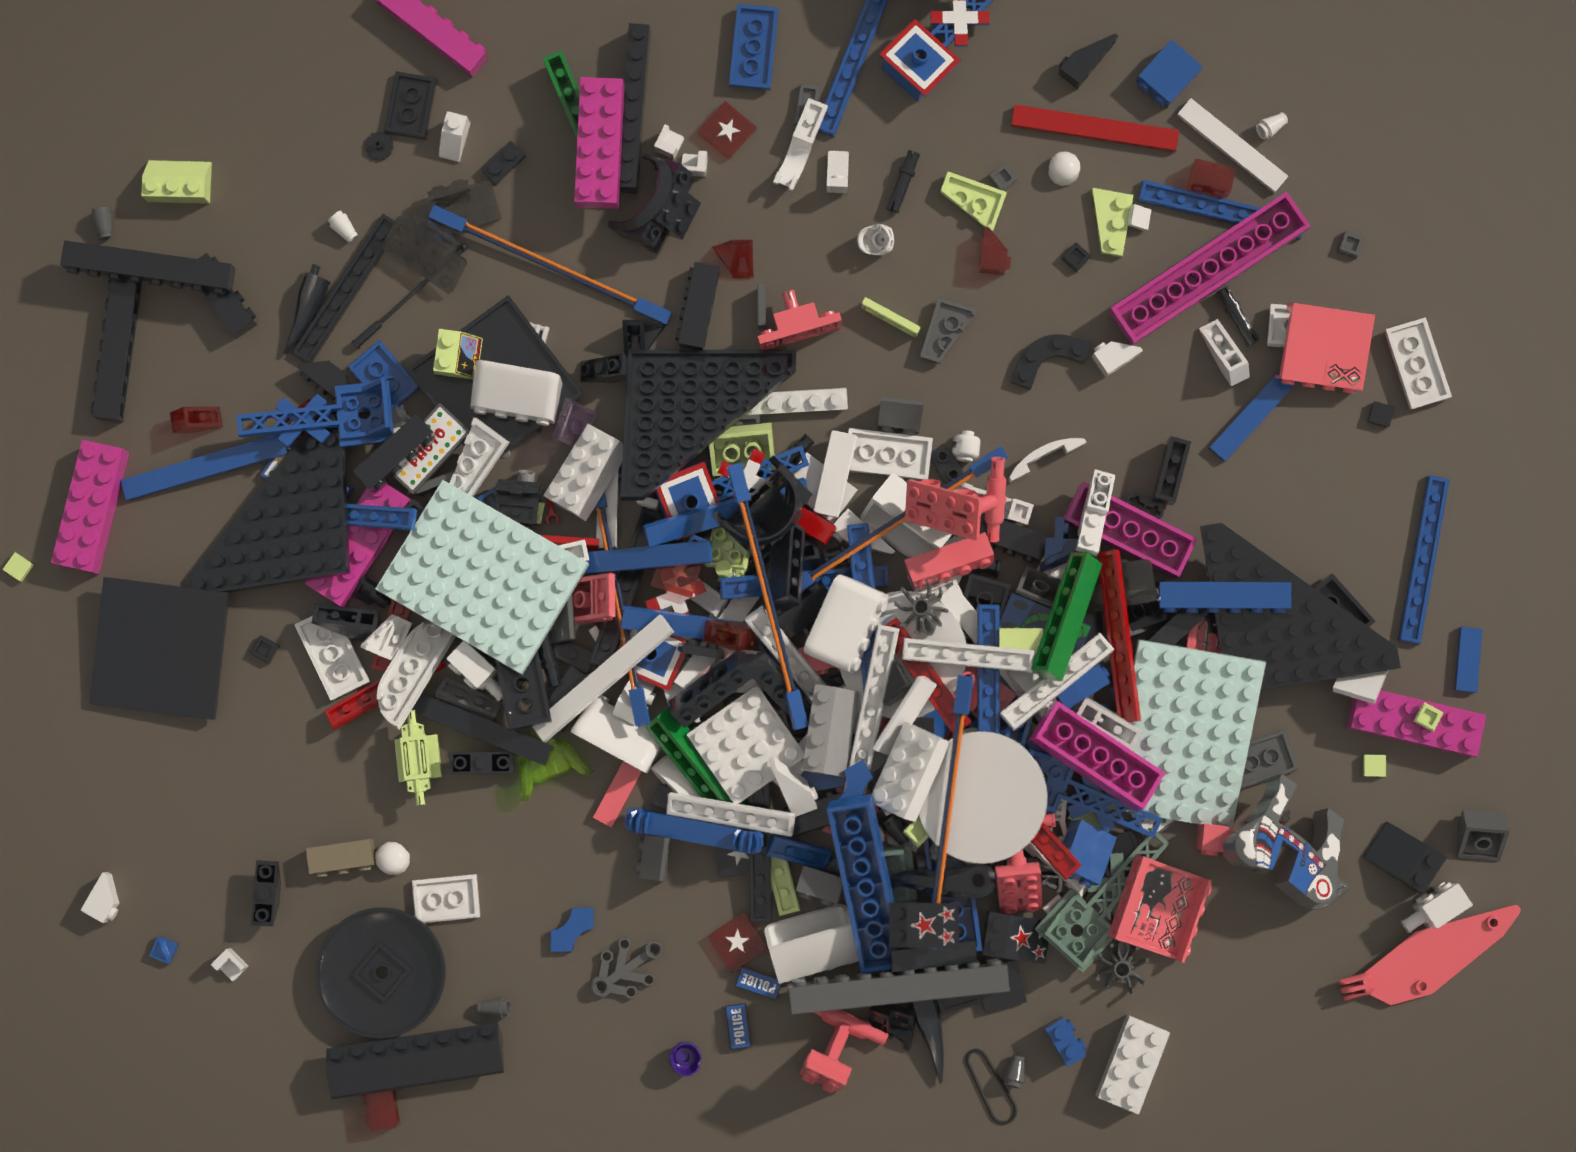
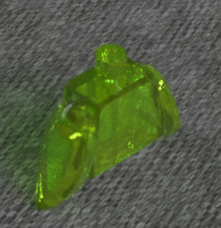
[519,732,594,801]

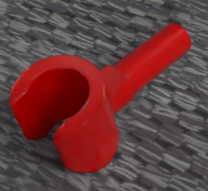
[546,498,559,525]

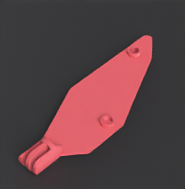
[1338,905,1521,1005]

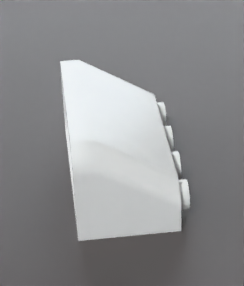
[470,360,562,426]
[860,472,952,558]
[804,575,889,674]
[570,695,662,774]
[764,904,859,984]

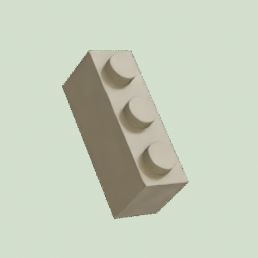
[306,839,376,877]

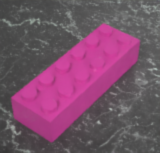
[574,77,625,209]
[51,440,130,575]
[1063,481,1198,579]
[305,485,411,607]
[1346,690,1486,758]
[1029,701,1165,811]

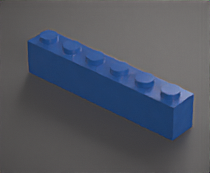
[1159,582,1291,613]

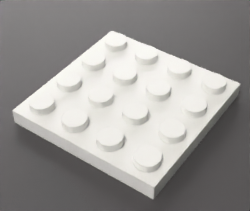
[686,685,804,804]

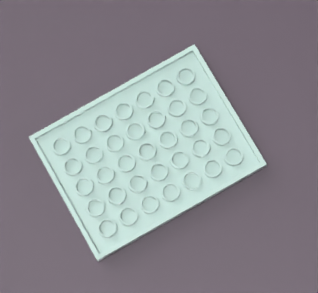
[376,480,589,675]
[1107,639,1266,830]

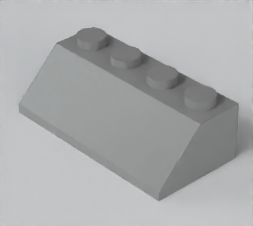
[802,684,859,777]

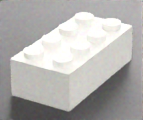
[543,424,623,521]
[872,722,951,822]
[1095,1014,1170,1114]

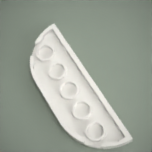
[377,622,456,730]

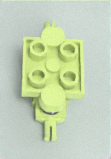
[705,526,750,582]
[394,710,442,805]

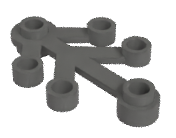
[590,937,663,999]

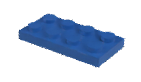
[729,4,779,91]

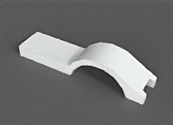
[773,98,828,191]

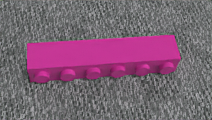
[375,0,488,78]

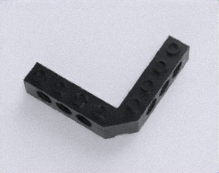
[668,651,812,732]

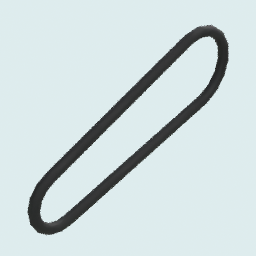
[966,1049,1017,1125]

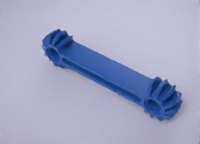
[624,807,764,854]

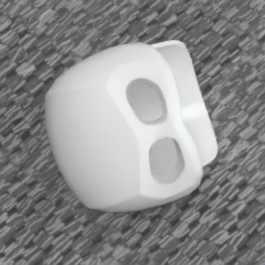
[857,224,894,256]

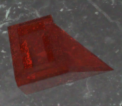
[712,240,753,278]

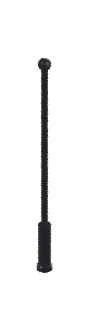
[351,243,468,350]

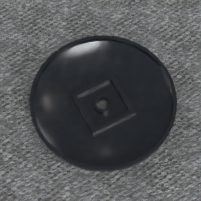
[316,907,446,1039]

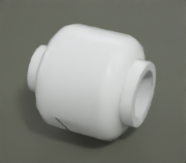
[952,431,981,462]

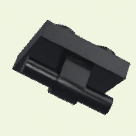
[495,479,541,526]

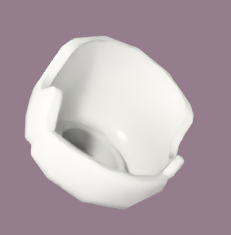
[1048,152,1080,186]
[375,842,410,875]

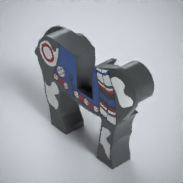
[1223,774,1349,910]

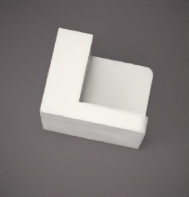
[654,124,684,160]
[682,151,708,177]
[211,948,249,981]

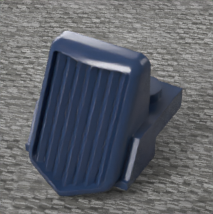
[1040,517,1080,572]

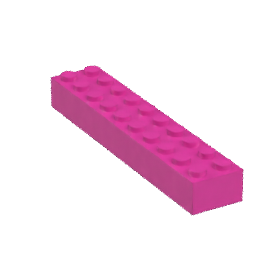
[1109,192,1310,346]

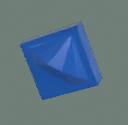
[149,936,179,964]

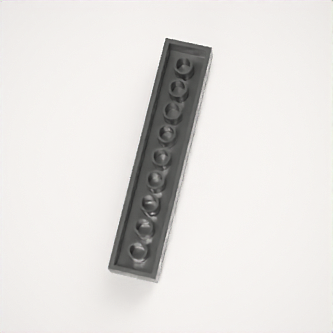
[788,958,1010,1014]

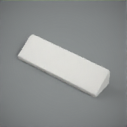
[814,430,857,518]
[596,467,620,549]
[873,676,936,755]

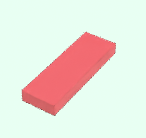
[593,761,642,828]

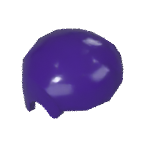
[669,1042,702,1076]

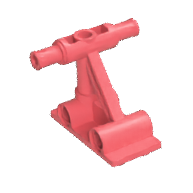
[905,457,1007,542]
[995,813,1056,914]
[799,1009,889,1094]

